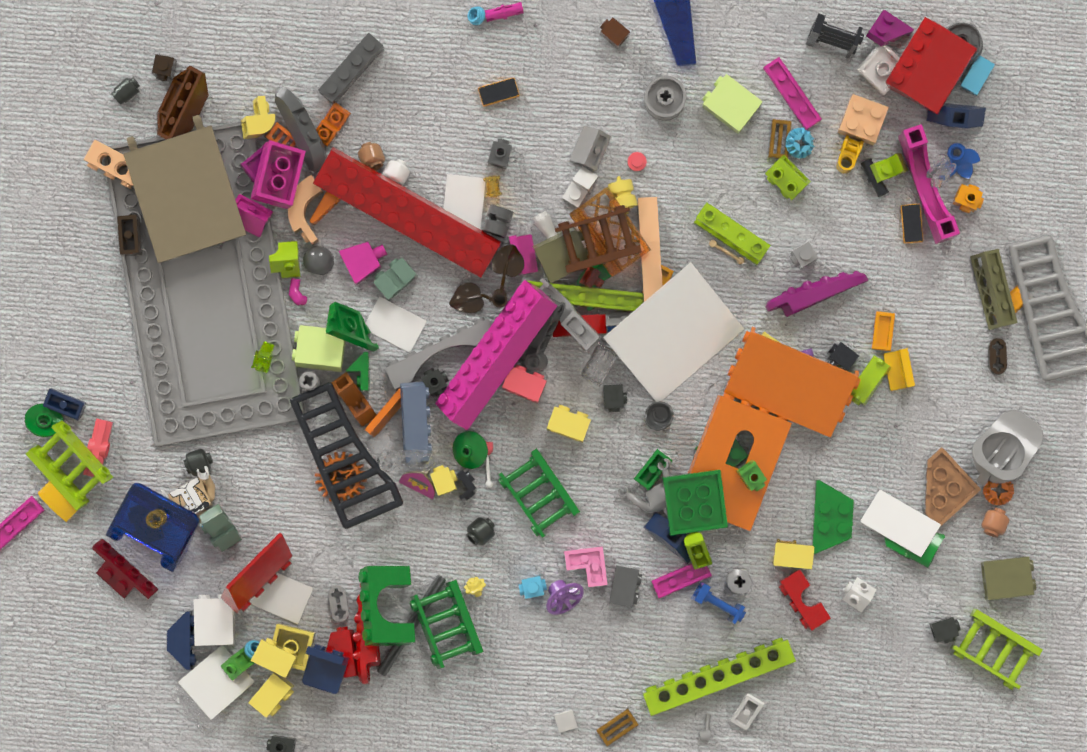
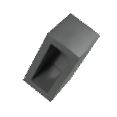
[609,565,642,608]

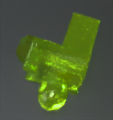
[251,341,275,373]

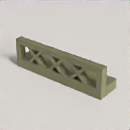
[970,249,1018,330]

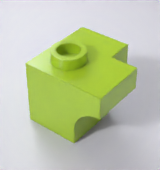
[269,241,301,278]

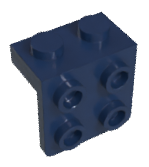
[302,644,349,694]

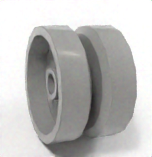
[644,75,687,121]

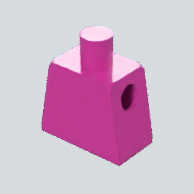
[339,242,388,285]

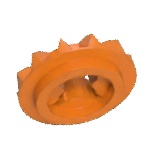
[983,481,1014,505]

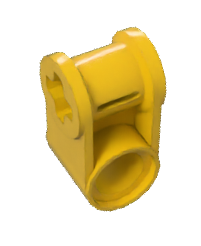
[836,135,864,174]

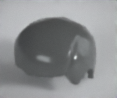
[303,246,334,275]
[644,401,674,431]

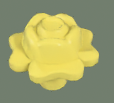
[464,577,486,597]

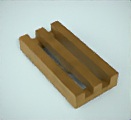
[768,119,792,159]
[596,708,639,746]

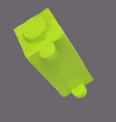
[850,355,891,406]

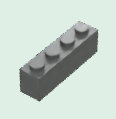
[318,33,384,104]

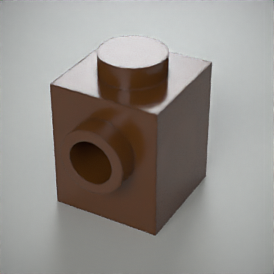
[600,17,630,49]

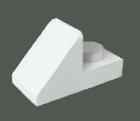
[562,166,598,208]
[730,693,764,731]

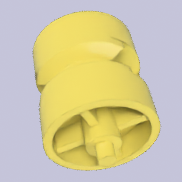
[608,176,638,214]

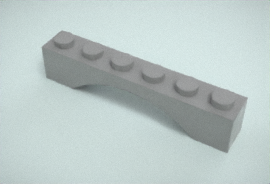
[385,317,492,390]

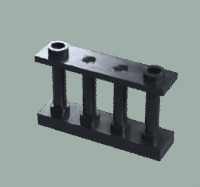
[806,13,865,59]

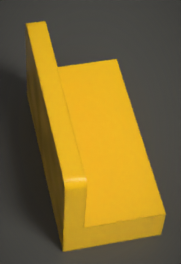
[883,348,915,391]

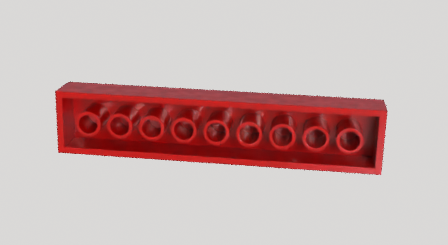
[313,147,501,278]

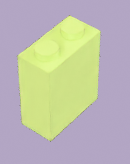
[702,74,763,134]
[292,325,346,372]

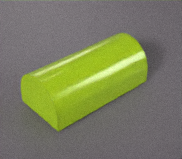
[684,532,713,570]

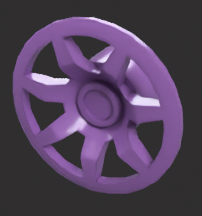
[546,580,584,615]

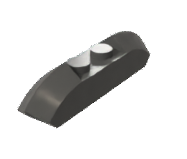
[275,86,327,172]

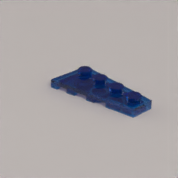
[654,0,696,67]

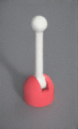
[485,442,493,488]

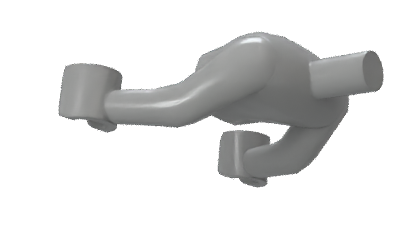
[618,458,671,516]

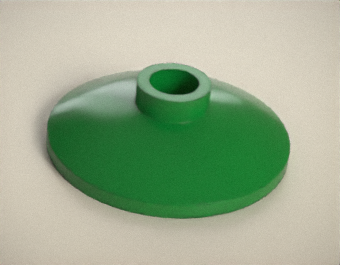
[24,403,63,437]
[452,431,488,469]

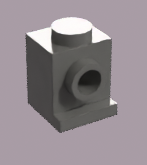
[488,139,512,169]

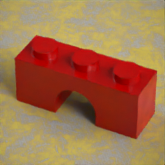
[779,569,831,631]

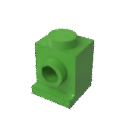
[736,460,767,491]

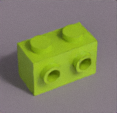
[765,155,811,200]

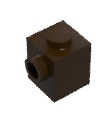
[152,54,177,81]

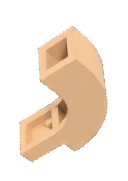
[288,175,323,245]

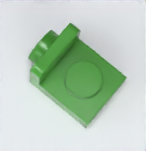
[221,647,254,680]

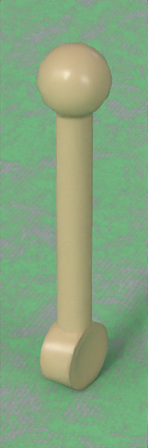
[709,240,744,264]

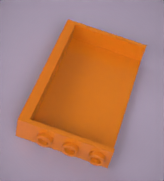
[724,326,861,438]

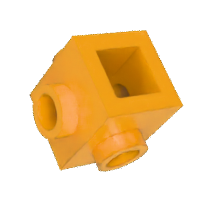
[952,184,984,213]

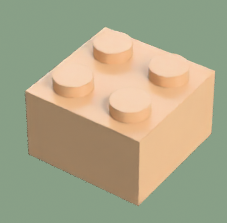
[837,94,889,146]

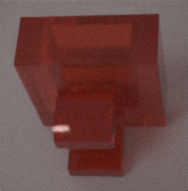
[579,267,605,288]

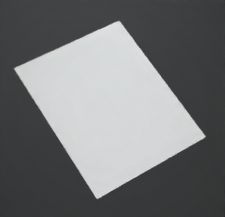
[603,262,744,402]

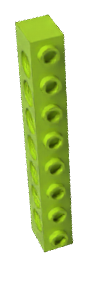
[643,637,796,716]

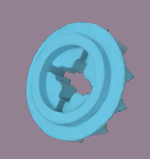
[786,128,815,158]

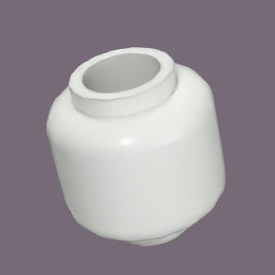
[382,159,410,186]

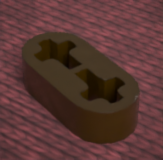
[988,338,1007,375]

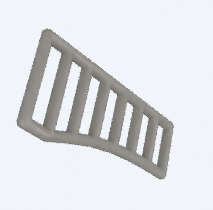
[1009,235,1087,382]

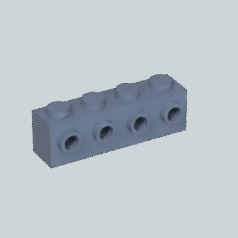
[400,382,432,463]

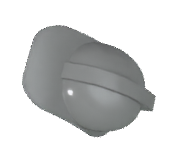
[972,410,1043,486]

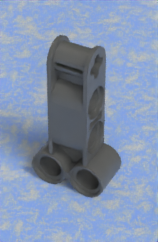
[517,294,565,370]

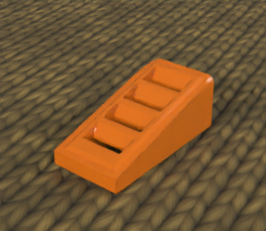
[264,122,298,149]
[310,191,341,225]

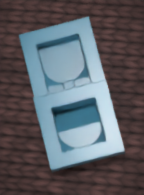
[960,56,995,96]

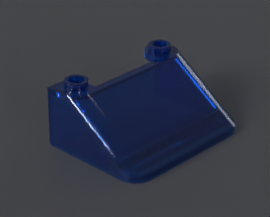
[106,483,199,572]

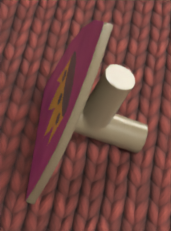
[399,465,436,499]

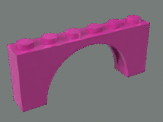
[898,124,960,244]

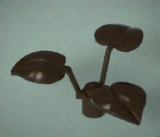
[449,244,524,313]

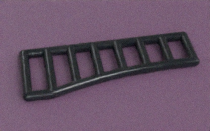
[290,382,403,529]

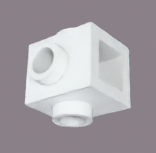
[842,577,876,612]

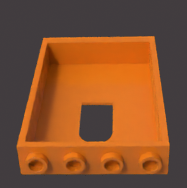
[688,393,792,531]

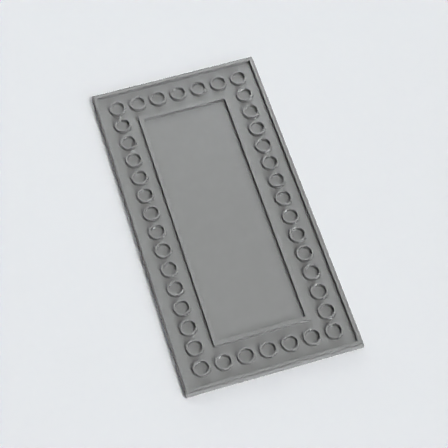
[104,122,305,447]

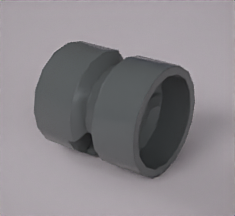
[482,205,514,238]

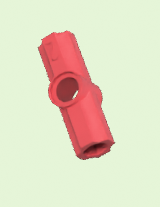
[83,418,113,477]

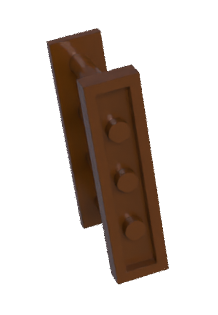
[555,205,642,273]

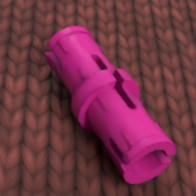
[485,2,524,22]

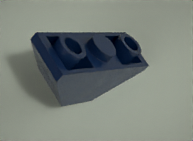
[926,103,986,128]
[643,513,691,564]
[167,611,196,670]

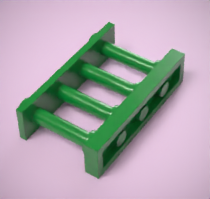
[498,448,580,538]
[410,580,484,669]

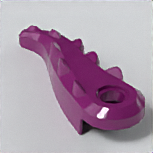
[765,271,868,317]

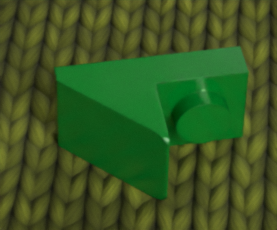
[345,352,370,391]

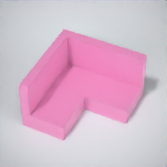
[564,546,608,587]

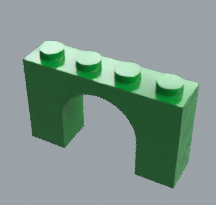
[358,566,415,646]

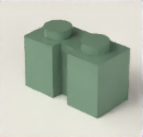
[373,257,418,301]
[199,504,242,552]

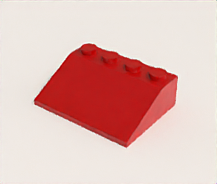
[885,17,977,115]
[221,532,292,613]

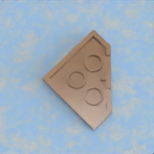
[925,447,981,528]

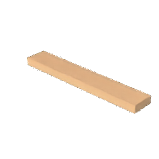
[638,197,662,302]

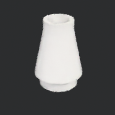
[532,210,557,239]

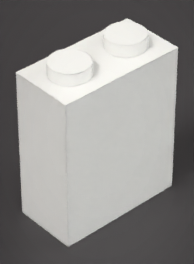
[193,594,235,646]

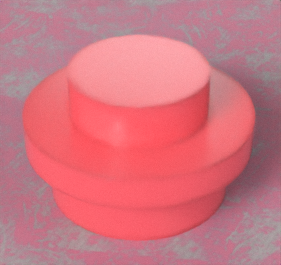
[628,152,647,171]

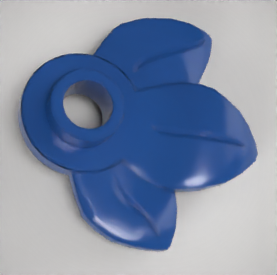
[943,143,980,179]

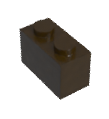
[117,215,142,257]

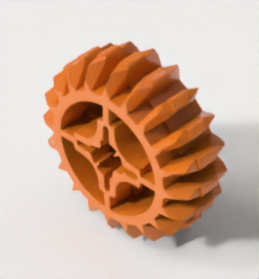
[315,452,367,502]

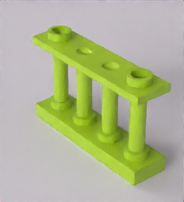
[694,202,771,266]
[26,420,114,511]
[950,609,1043,690]

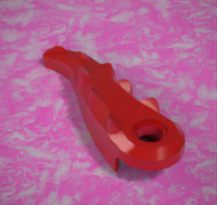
[353,583,381,684]

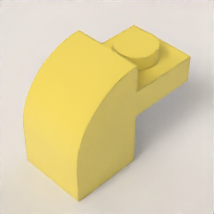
[241,96,275,139]

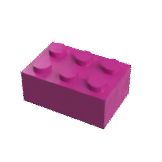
[250,140,306,209]

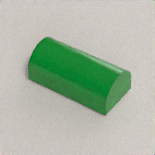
[634,449,673,491]

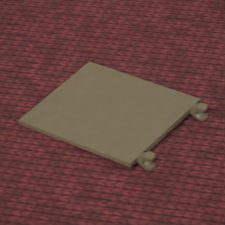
[124,115,246,263]

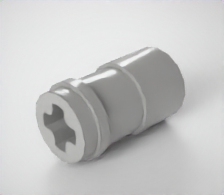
[299,372,321,392]

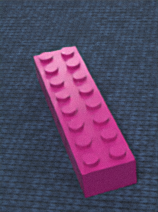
[435,280,558,430]

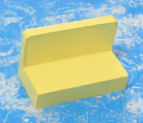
[772,542,814,569]

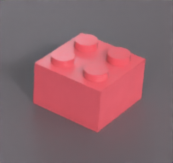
[502,364,547,404]

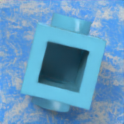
[518,576,547,599]

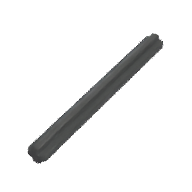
[377,575,446,676]

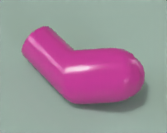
[289,278,307,306]

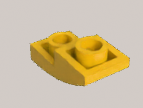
[38,481,78,522]

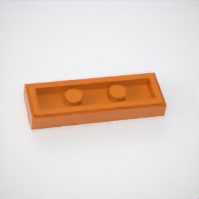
[365,388,401,438]

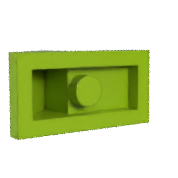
[870,153,909,183]

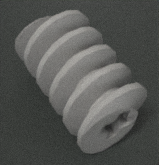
[725,569,752,594]

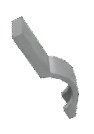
[539,278,602,352]

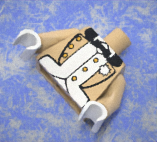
[155,466,215,523]

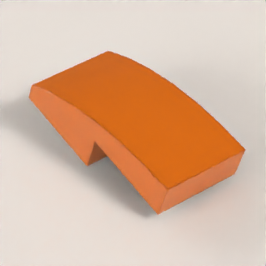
[316,102,351,147]

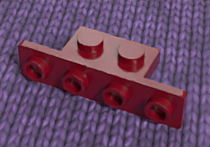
[92,539,158,599]

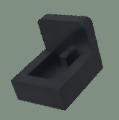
[456,470,477,500]

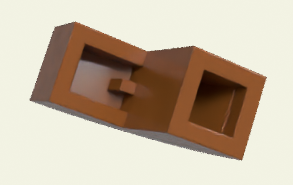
[331,372,377,427]

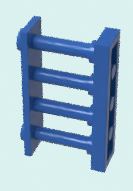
[691,582,746,624]

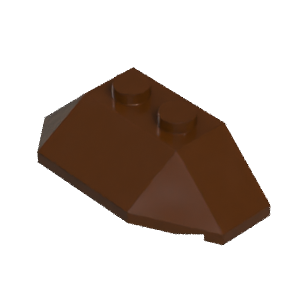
[157,66,209,140]

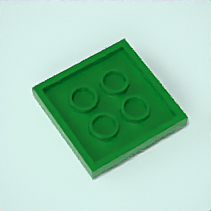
[662,469,728,535]

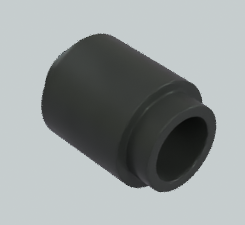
[111,77,140,105]

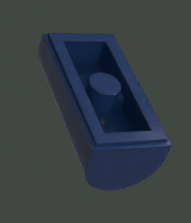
[43,388,86,421]

